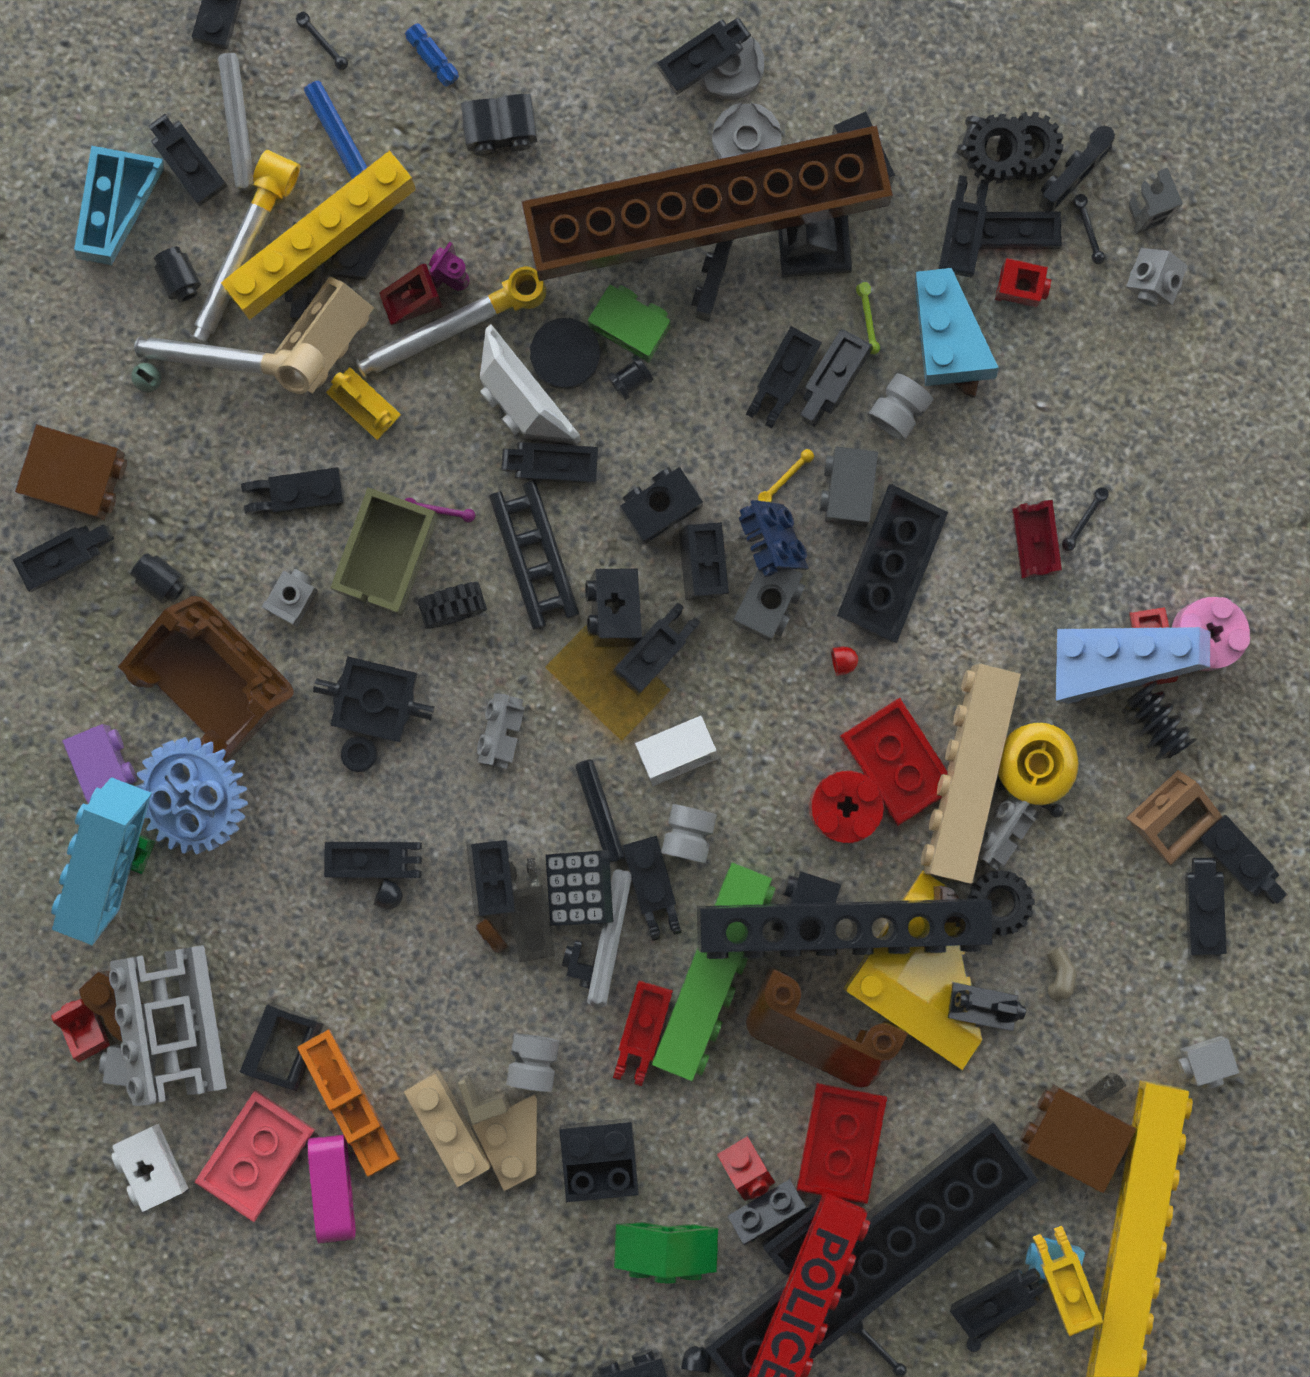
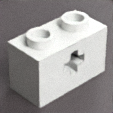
[112,1123,189,1212]

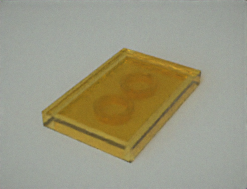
[545,624,671,742]

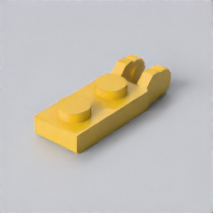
[1033,1226,1103,1336]

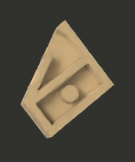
[472,1094,537,1191]

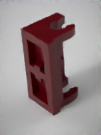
[1012,499,1062,579]

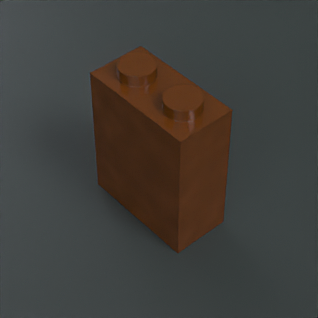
[15,424,127,521]
[1020,1084,1137,1194]

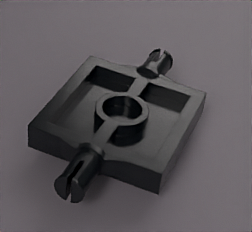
[313,656,435,743]

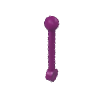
[405,498,476,523]

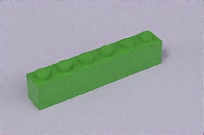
[652,862,775,1081]

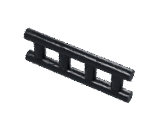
[489,480,580,630]

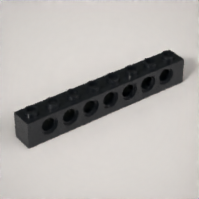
[697,898,992,959]

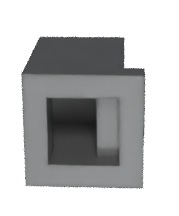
[262,568,318,627]

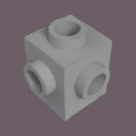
[1126,248,1188,307]

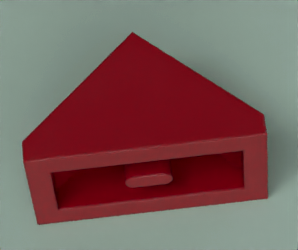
[379,264,442,325]

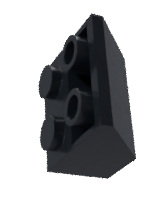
[559,1118,639,1203]

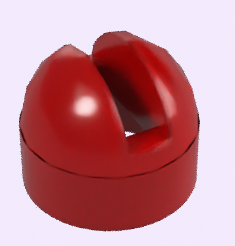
[831,646,858,676]

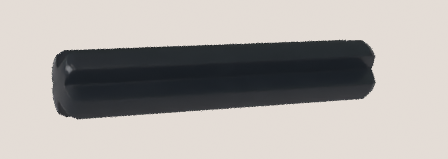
[575,759,624,863]

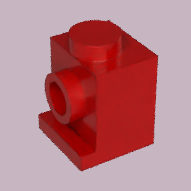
[994,258,1052,307]

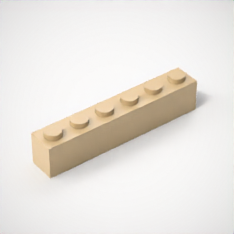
[921,663,1021,884]

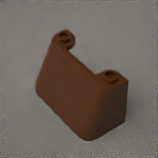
[118,596,294,763]
[746,966,908,1088]

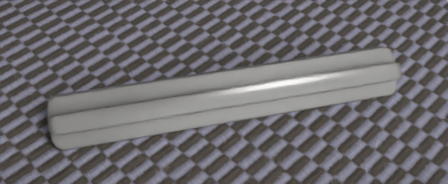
[218,53,255,191]
[587,870,632,1008]

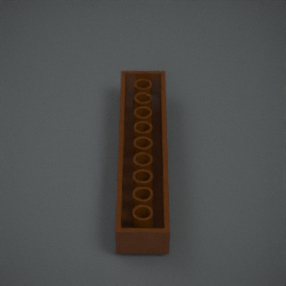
[522,125,893,281]

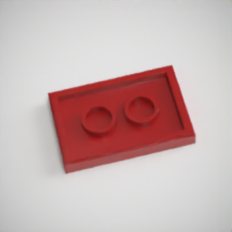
[839,698,948,826]
[796,1082,887,1204]

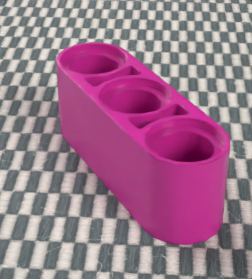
[308,1135,356,1244]

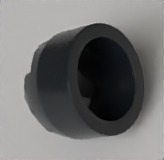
[373,878,402,910]
[681,1346,711,1373]

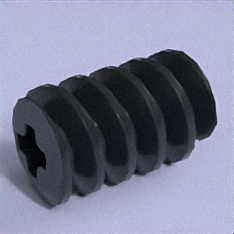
[1122,680,1197,761]

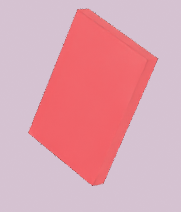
[194,1090,316,1222]

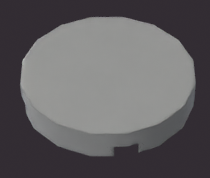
[699,36,764,100]
[712,103,782,159]

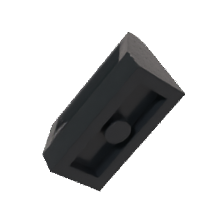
[240,1002,324,1091]

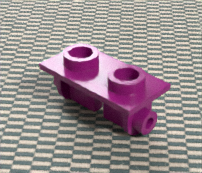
[429,242,470,291]

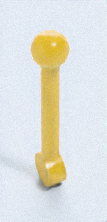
[758,449,814,502]

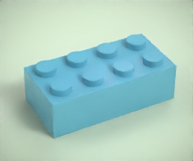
[51,777,152,945]

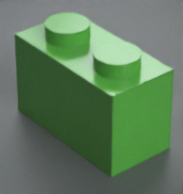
[588,284,671,363]

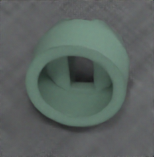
[131,363,162,393]

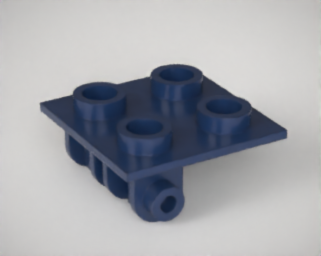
[738,500,809,577]

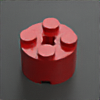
[809,771,884,843]

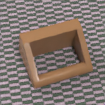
[1126,770,1222,866]

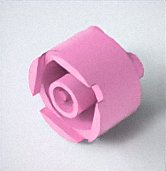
[1171,597,1250,672]

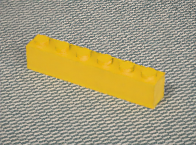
[220,150,416,320]

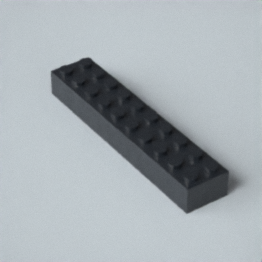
[704,1118,1039,1377]

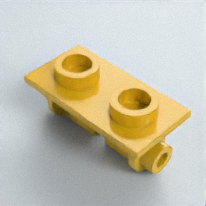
[326,367,401,441]

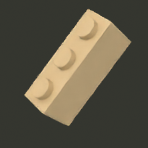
[274,276,374,394]
[404,1070,491,1187]

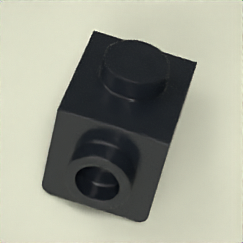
[562,940,594,989]

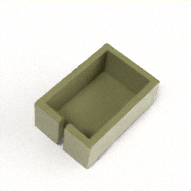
[330,487,439,616]

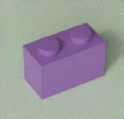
[62,724,137,804]

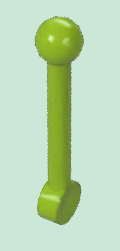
[856,282,880,355]

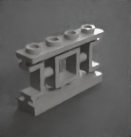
[109,945,227,1106]

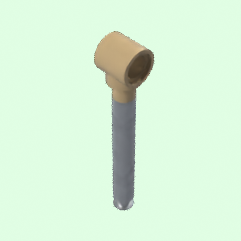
[134,336,325,394]

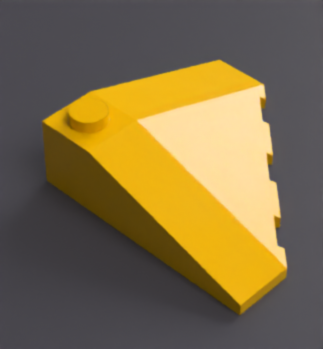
[843,870,982,1070]

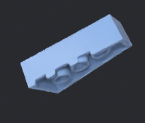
[1056,627,1210,704]

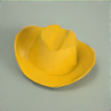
[998,723,1079,805]

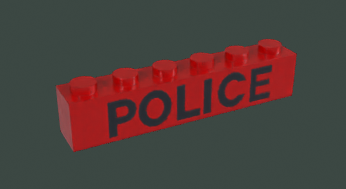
[748,1192,870,1377]

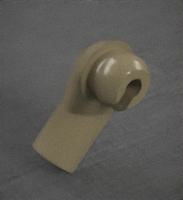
[1046,946,1077,1002]

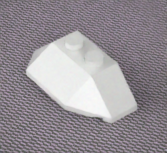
[480,324,581,445]

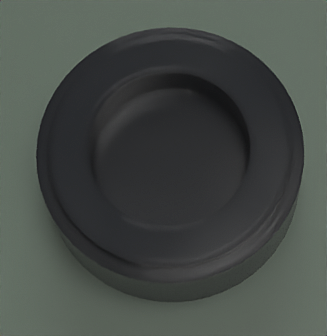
[341,736,378,772]

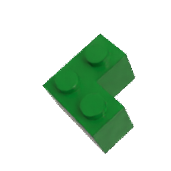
[614,1221,718,1284]

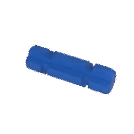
[405,23,459,87]

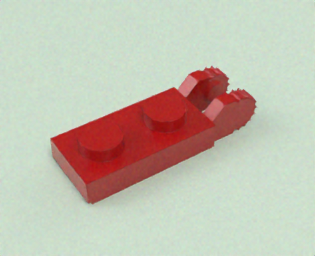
[613,980,673,1086]

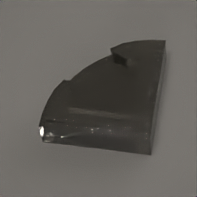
[1084,1072,1127,1104]

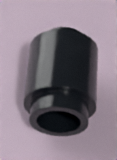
[154,246,201,302]
[130,553,186,604]

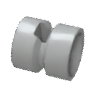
[867,373,934,441]
[661,804,717,863]
[506,1033,560,1092]

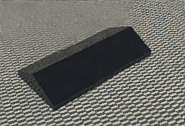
[837,484,948,643]

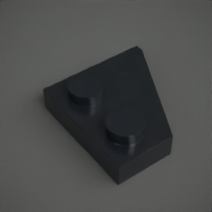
[330,208,405,279]

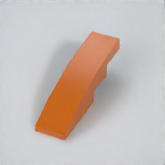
[297,1029,401,1177]

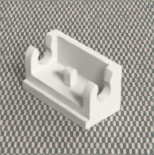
[635,716,718,786]

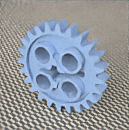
[135,737,248,854]

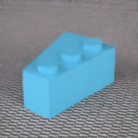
[74,146,164,265]
[915,268,999,386]

